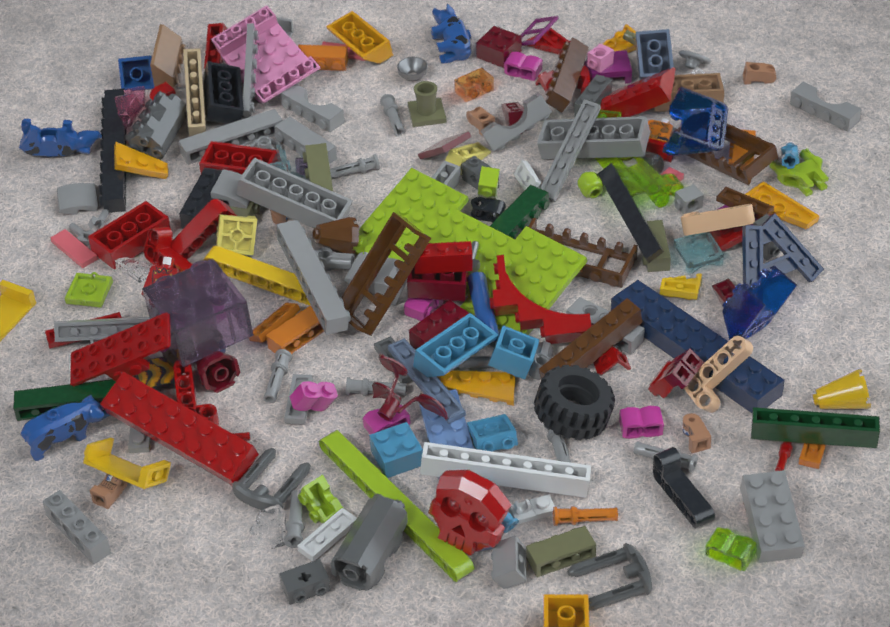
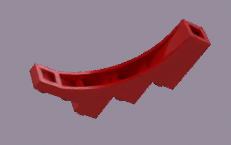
[489,255,592,344]

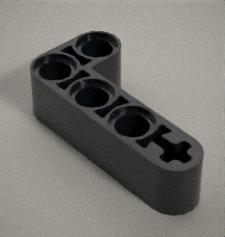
[652,447,715,529]

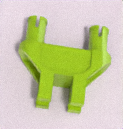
[769,148,829,196]

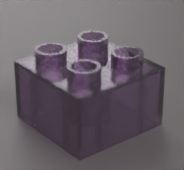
[142,258,254,367]

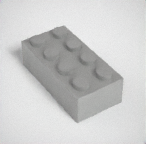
[740,470,805,563]

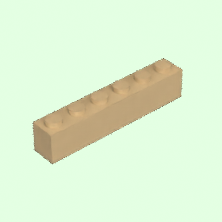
[183,48,206,137]

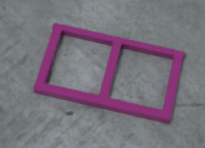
[521,16,559,46]

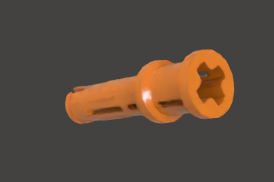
[553,506,618,526]

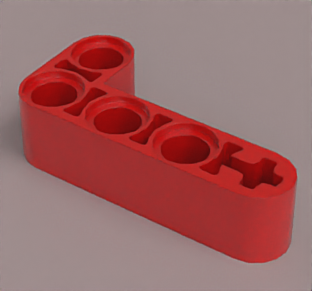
[170,199,237,259]
[144,226,204,287]
[173,359,219,425]

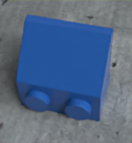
[118,55,154,92]

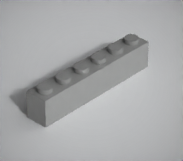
[179,109,283,165]

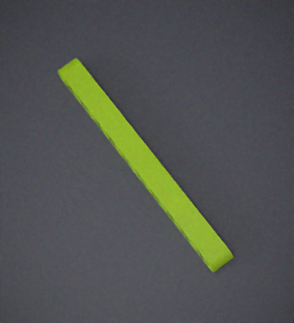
[319,430,475,582]

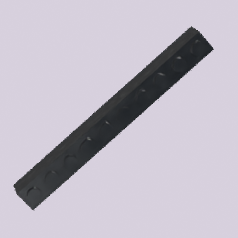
[99,88,127,213]

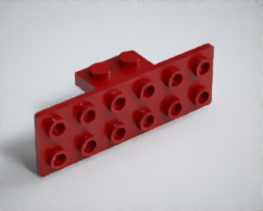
[70,312,171,386]

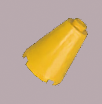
[812,369,871,409]

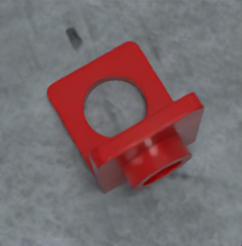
[593,346,631,376]

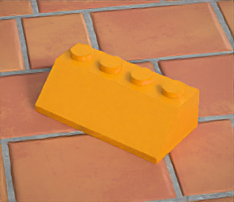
[326,11,393,64]

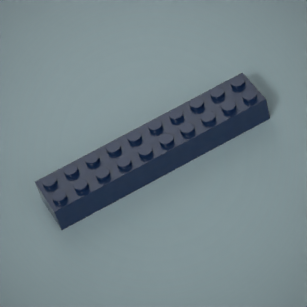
[611,280,785,413]

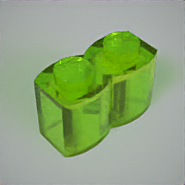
[705,527,757,571]

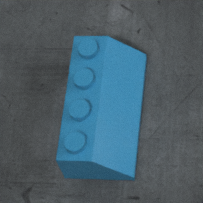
[413,313,499,377]

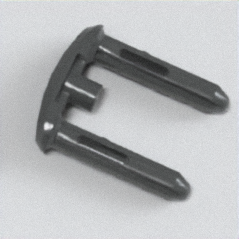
[232,448,311,513]
[567,543,652,610]

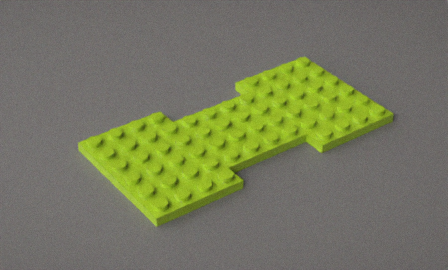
[353,168,587,335]

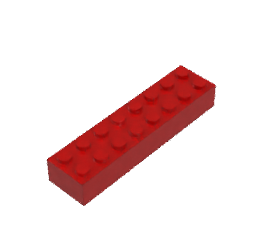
[100,372,259,485]

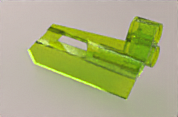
[595,157,684,208]

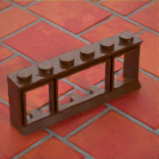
[670,111,779,185]
[341,212,431,336]
[528,218,638,288]

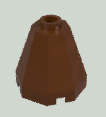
[312,217,359,254]

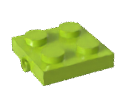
[64,272,113,308]

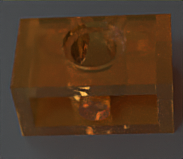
[454,67,494,102]

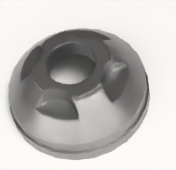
[397,57,428,81]

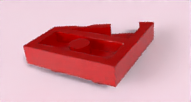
[526,28,569,54]

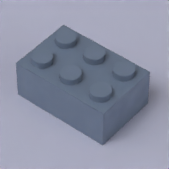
[635,29,674,80]

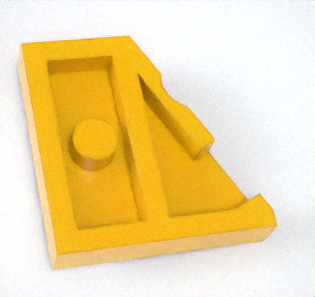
[659,273,702,300]

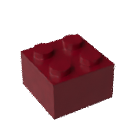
[476,26,522,68]

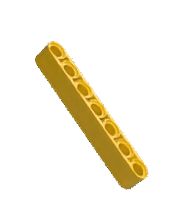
[203,246,311,306]

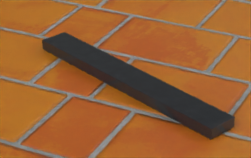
[598,163,664,263]

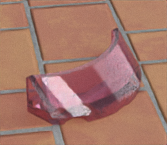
[115,86,146,127]

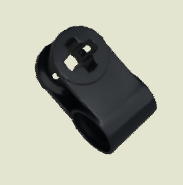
[471,197,506,223]

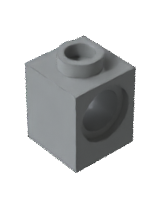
[674,184,704,214]

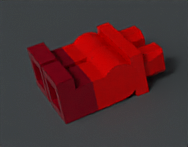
[648,348,704,399]

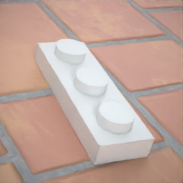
[297,508,357,561]

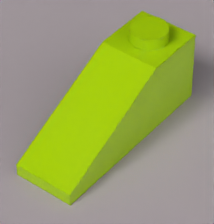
[477,166,500,199]

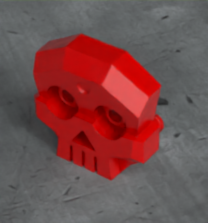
[428,470,512,556]

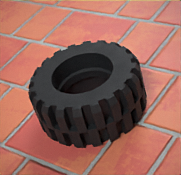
[534,365,615,440]

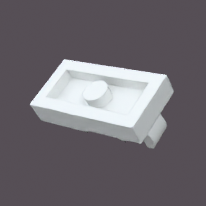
[514,160,542,190]
[510,494,555,525]

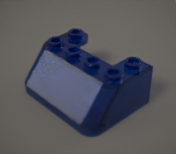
[722,265,798,340]

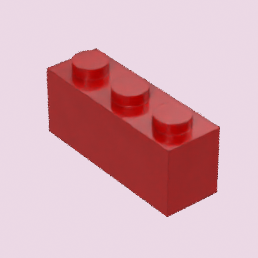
[413,241,473,274]

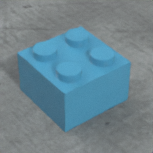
[488,326,539,379]
[369,422,423,478]

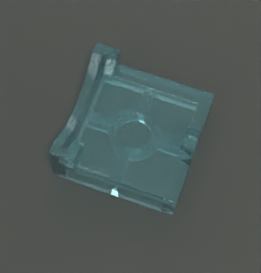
[674,232,724,275]

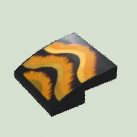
[134,357,176,393]

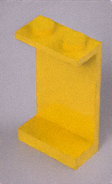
[0,280,36,342]
[83,437,171,489]

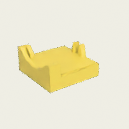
[216,214,257,255]

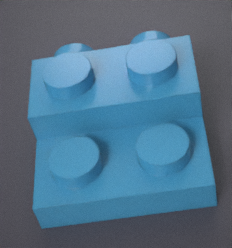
[467,414,518,452]

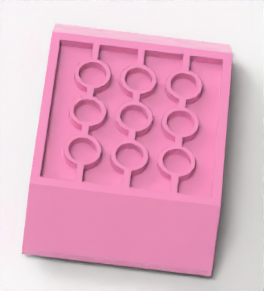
[212,5,320,103]

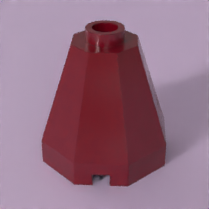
[195,348,241,393]

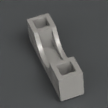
[790,82,861,132]
[281,84,345,133]
[480,92,552,151]

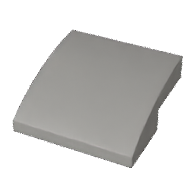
[211,170,250,209]
[57,183,98,215]

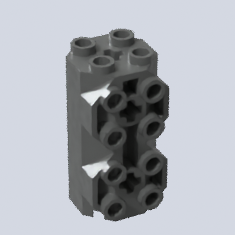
[125,91,187,160]
[330,494,408,591]

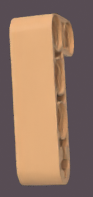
[680,204,755,236]
[684,336,753,413]

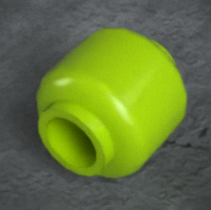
[577,172,604,198]

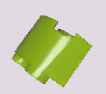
[298,474,343,523]

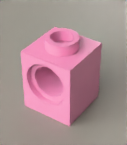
[587,43,614,73]

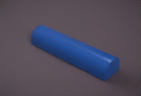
[467,272,499,342]

